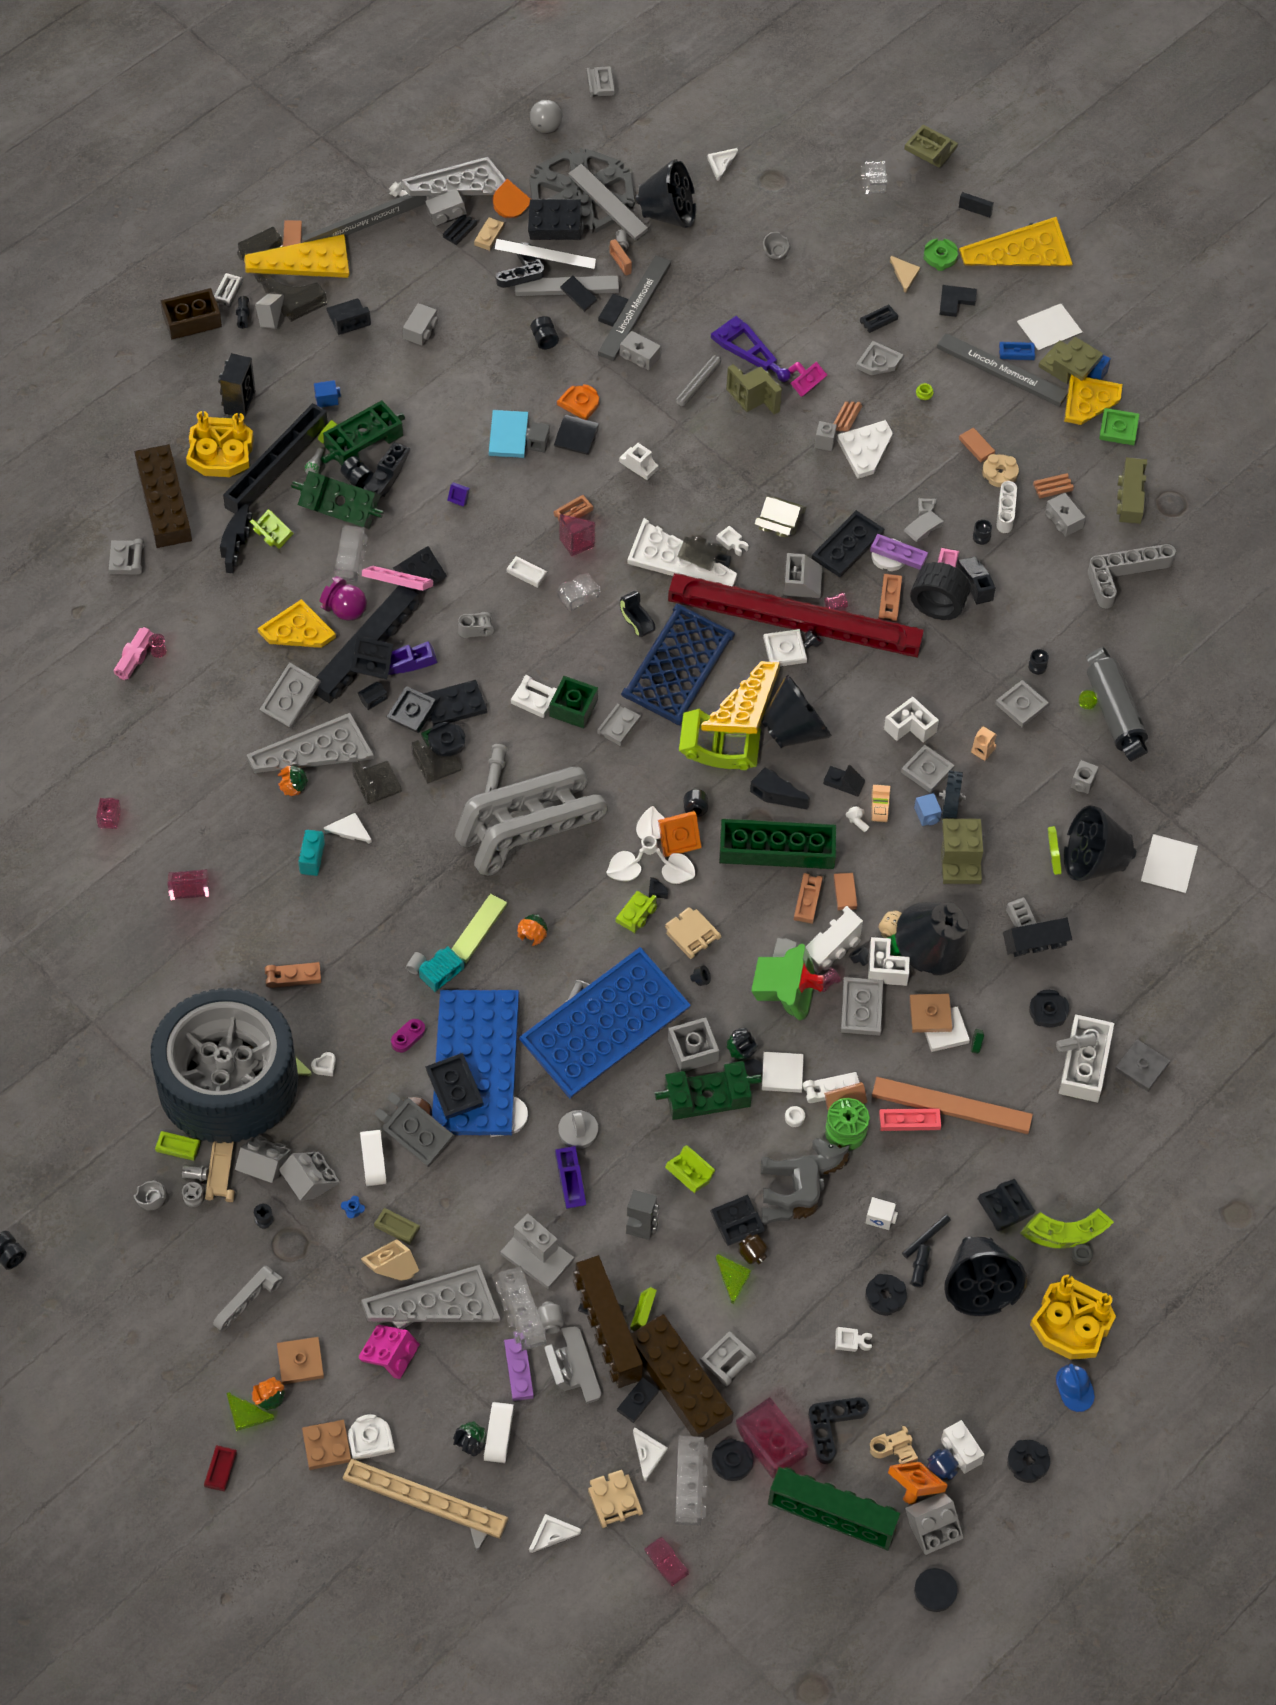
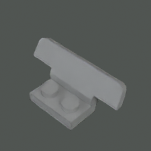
[544,1326,601,1403]

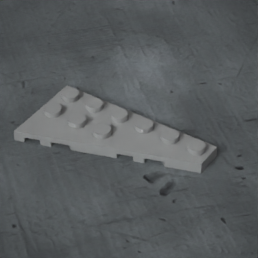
[401,157,506,196]
[247,713,374,773]
[361,1265,500,1322]

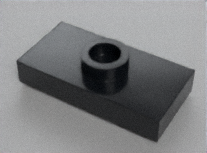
[617,1377,659,1423]

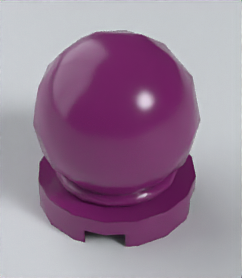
[319,576,367,621]

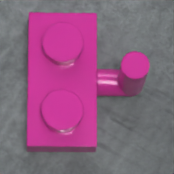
[788,361,827,397]

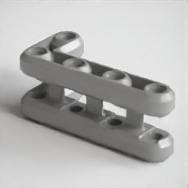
[455,767,608,876]

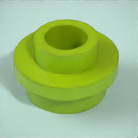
[916,383,934,400]

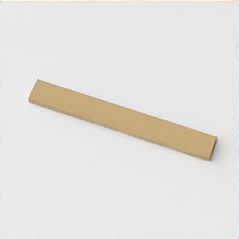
[343,1459,509,1539]

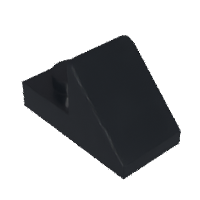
[823,765,865,797]

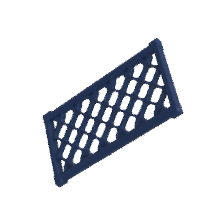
[621,604,735,726]

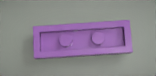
[870,534,928,570]
[504,1337,534,1401]

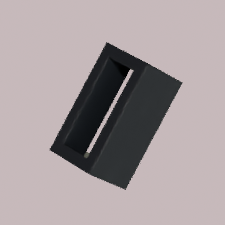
[358,681,388,710]

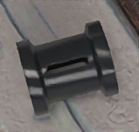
[253,1203,273,1229]

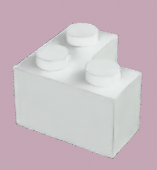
[884,697,939,743]
[868,937,910,986]

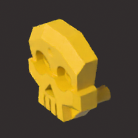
[186,411,254,477]
[1030,1275,1116,1360]

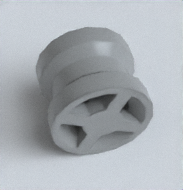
[182,1182,204,1207]

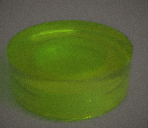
[1078,690,1098,709]

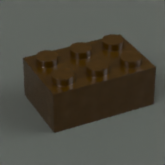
[160,288,222,340]

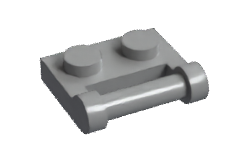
[109,539,144,575]
[700,1331,756,1387]

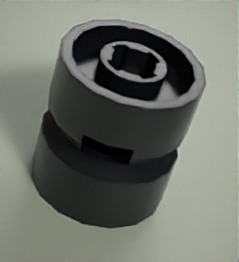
[530,316,559,350]
[340,456,374,489]
[0,1230,27,1270]

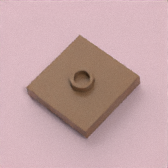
[909,994,952,1033]
[277,1337,324,1385]

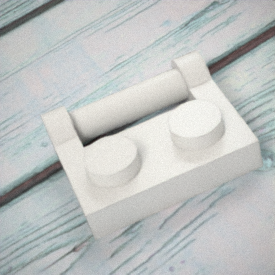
[511,675,557,718]

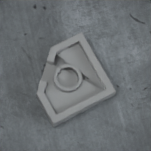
[856,341,903,375]

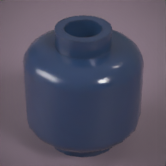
[927,1448,959,1480]

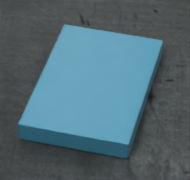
[489,410,528,458]

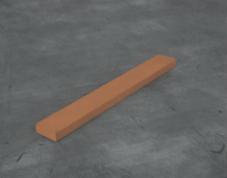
[872,1077,1033,1134]

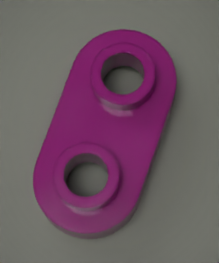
[391,1019,425,1053]

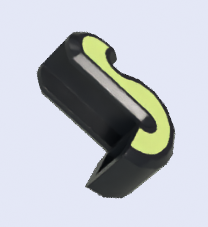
[620,591,656,637]

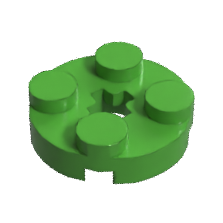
[923,238,958,271]

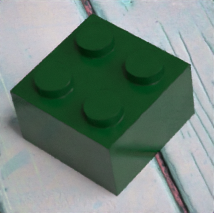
[549,676,598,729]

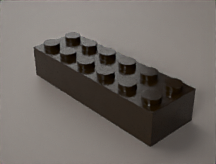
[134,444,192,548]
[573,1255,643,1389]
[631,1314,734,1444]

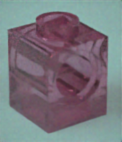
[96,798,121,829]

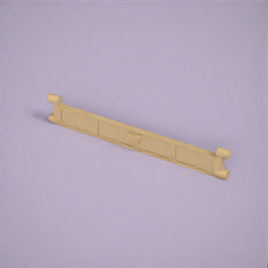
[205,1045,254,1202]

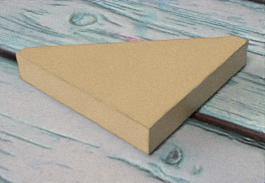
[890,256,920,293]

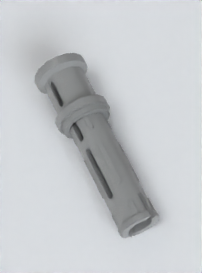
[485,744,508,792]

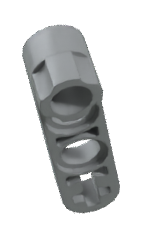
[213,1266,283,1332]

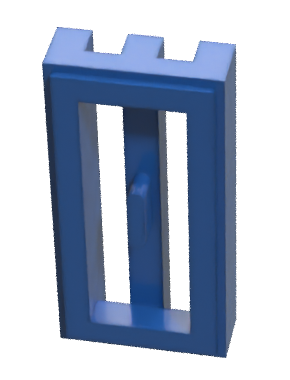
[999,342,1035,360]

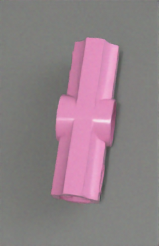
[114,627,154,680]

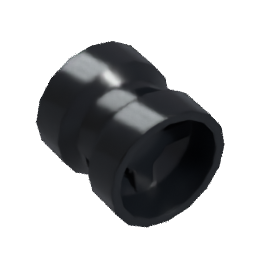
[973,520,992,545]
[1028,649,1049,675]

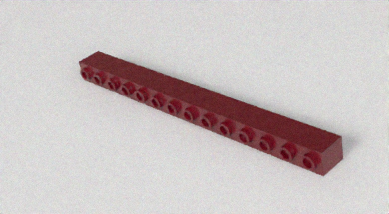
[668,573,924,658]

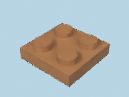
[302,1420,351,1470]

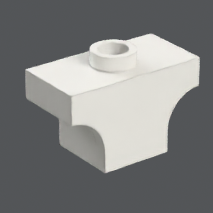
[619,443,658,480]

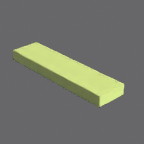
[452,894,507,963]

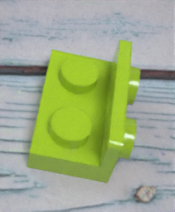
[616,891,657,933]

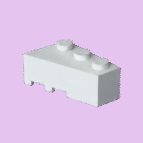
[806,906,863,974]

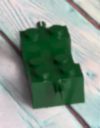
[322,400,405,466]
[291,471,384,529]
[654,1061,762,1120]

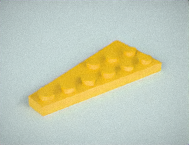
[959,217,1073,266]
[244,234,349,278]
[701,661,780,734]

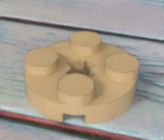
[982,454,1019,487]

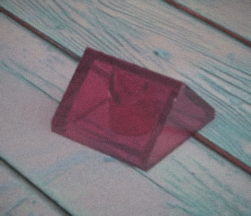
[559,514,595,556]
[167,869,209,900]

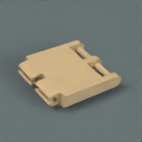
[665,907,721,959]
[588,1470,643,1528]

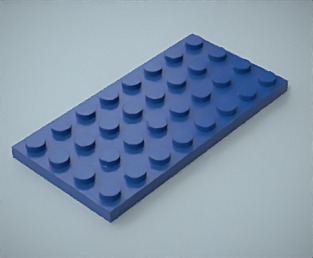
[519,947,691,1099]
[432,990,519,1135]

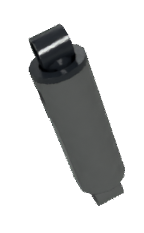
[1086,646,1148,762]

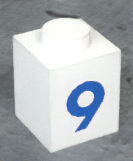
[865,1197,898,1230]

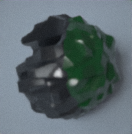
[726,1028,758,1060]
[453,1421,487,1456]

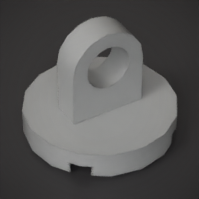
[558,1110,598,1149]

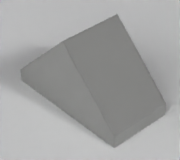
[255,294,284,329]

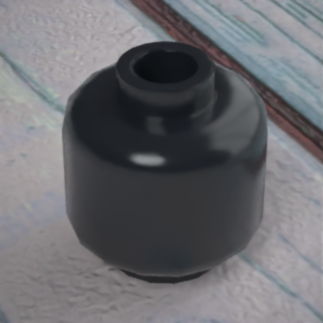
[683,789,709,817]

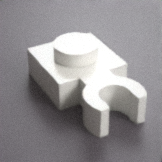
[716,526,748,556]
[835,1327,872,1352]

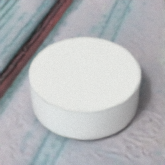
[785,1106,805,1127]

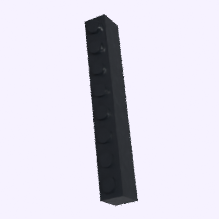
[223,403,328,514]
[314,585,419,704]

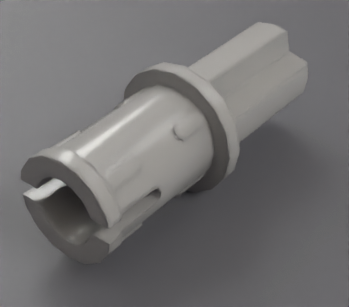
[1056,1033,1097,1052]

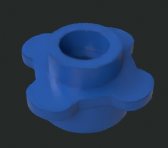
[341,1196,365,1219]

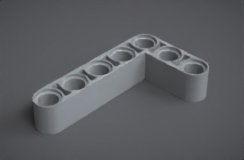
[1088,544,1176,609]

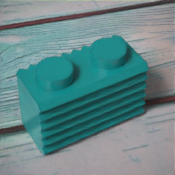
[298,830,325,876]
[419,946,464,992]

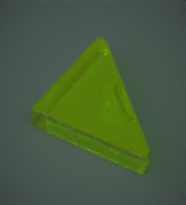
[716,1254,751,1304]
[226,1392,274,1431]

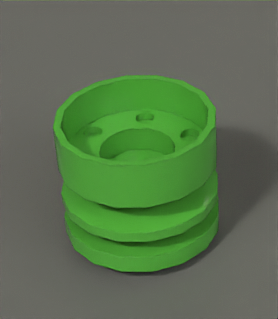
[825,1098,870,1150]

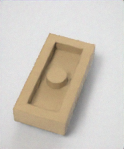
[474,218,504,251]

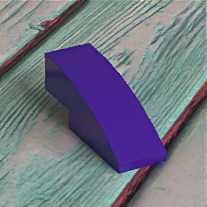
[388,641,438,675]
[555,1146,586,1209]

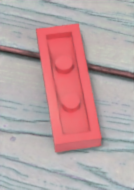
[879,1109,941,1131]

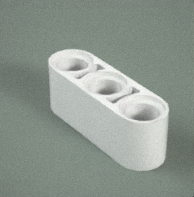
[997,481,1017,533]
[360,1130,386,1186]
[484,1402,514,1463]

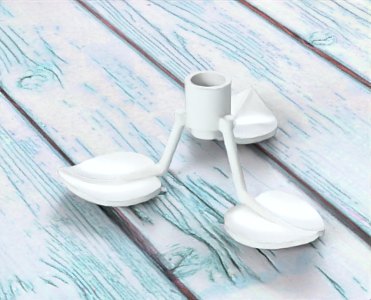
[606,806,695,884]

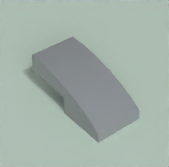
[904,511,944,542]

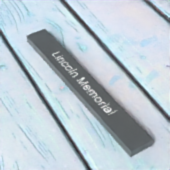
[302,194,427,243]
[598,255,671,361]
[937,333,1068,407]

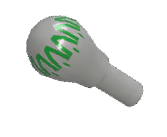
[304,448,324,474]

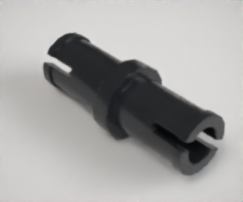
[236,296,250,329]
[910,1244,931,1288]

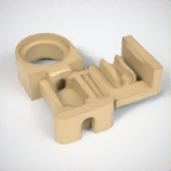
[870,1426,918,1464]

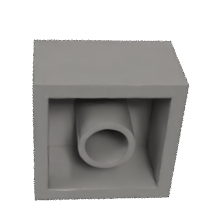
[668,1017,719,1072]

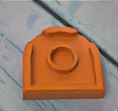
[493,179,531,218]
[557,384,599,420]

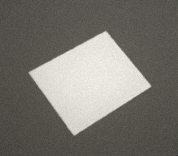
[1017,304,1082,350]
[1141,834,1198,893]

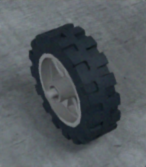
[939,770,966,820]

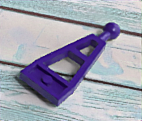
[711,316,791,382]

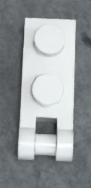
[802,1072,859,1103]

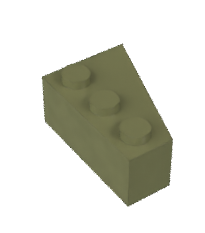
[1116,457,1147,524]

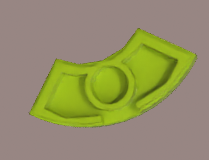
[1048,826,1061,875]

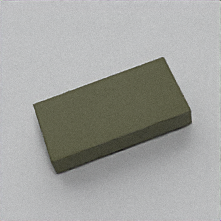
[374,1208,420,1245]

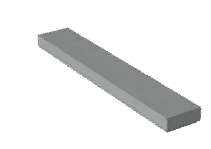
[569,164,648,241]
[515,276,619,296]

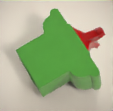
[751,944,825,1021]

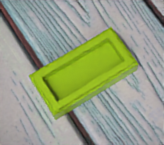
[155,1131,200,1161]
[630,1287,657,1331]

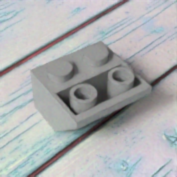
[784,553,822,598]
[235,1136,291,1183]
[279,1152,340,1200]
[905,1493,964,1555]

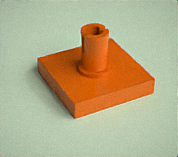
[658,811,701,857]
[888,1462,948,1504]

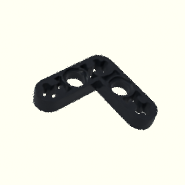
[496,242,544,288]
[808,1397,869,1464]

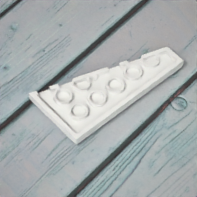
[627,518,737,587]

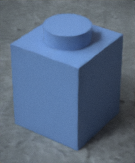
[914,793,942,826]

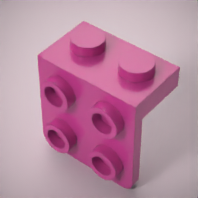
[359,1325,420,1379]

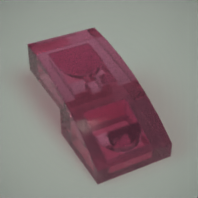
[644,1537,689,1586]

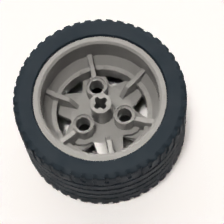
[150,988,298,1143]

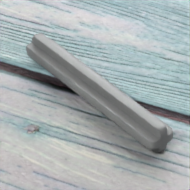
[676,355,721,406]

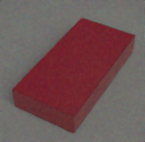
[204,1445,237,1492]

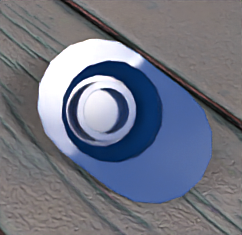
[1056,1364,1095,1412]

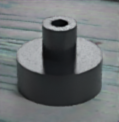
[803,629,822,648]
[849,945,869,966]
[690,965,711,986]

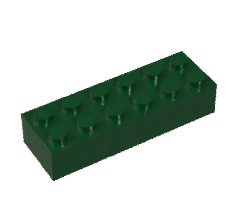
[719,819,836,869]
[768,1467,900,1551]

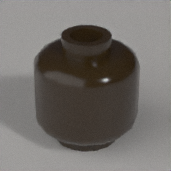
[738,1234,769,1265]

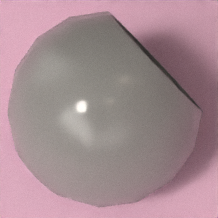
[530,100,563,133]

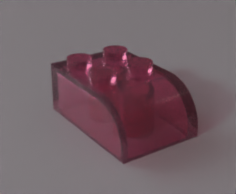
[736,1397,808,1478]

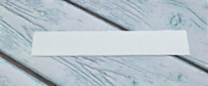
[495,239,596,269]

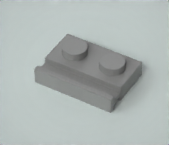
[587,66,614,97]
[597,703,640,746]

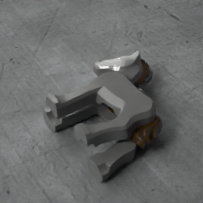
[761,1138,850,1224]

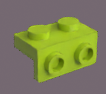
[250,509,294,549]
[665,1145,715,1193]

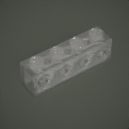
[495,1266,546,1351]
[675,1436,708,1526]

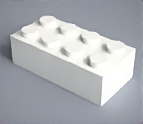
[1059,1014,1114,1103]

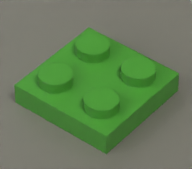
[1099,408,1139,445]

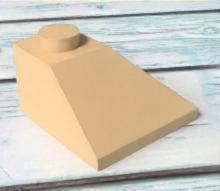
[361,1239,419,1281]

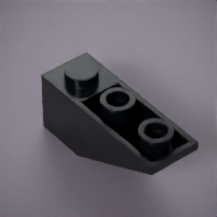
[958,557,996,605]
[750,767,810,810]

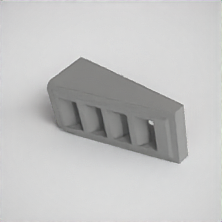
[1006,897,1036,927]

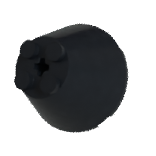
[636,159,696,228]
[761,675,832,749]
[1064,805,1137,881]
[895,902,969,976]
[944,1236,1027,1316]

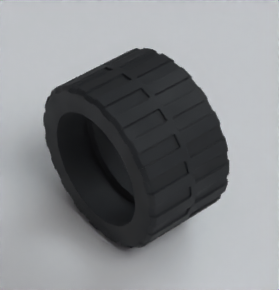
[910,562,971,620]

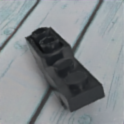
[363,442,410,498]
[220,504,252,573]

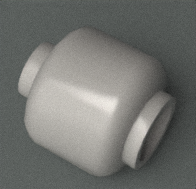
[536,1301,564,1334]

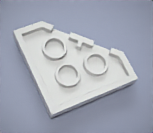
[837,420,893,479]

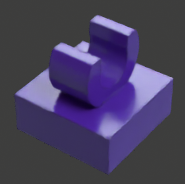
[447,482,470,507]

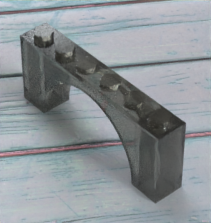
[237,227,327,322]

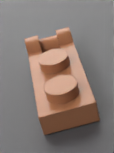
[879,574,902,621]
[794,873,823,924]
[265,962,321,988]

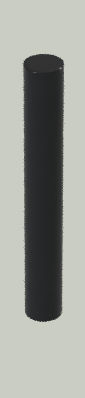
[902,1214,951,1259]

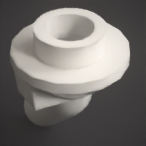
[389,181,408,197]
[846,807,869,832]

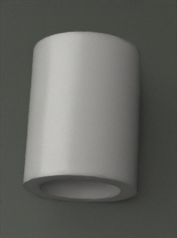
[406,952,426,974]

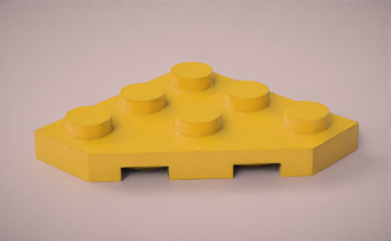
[1064,375,1123,425]
[258,599,336,648]

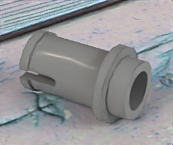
[616,229,629,252]
[182,1165,209,1182]

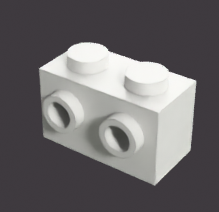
[941,1420,984,1474]

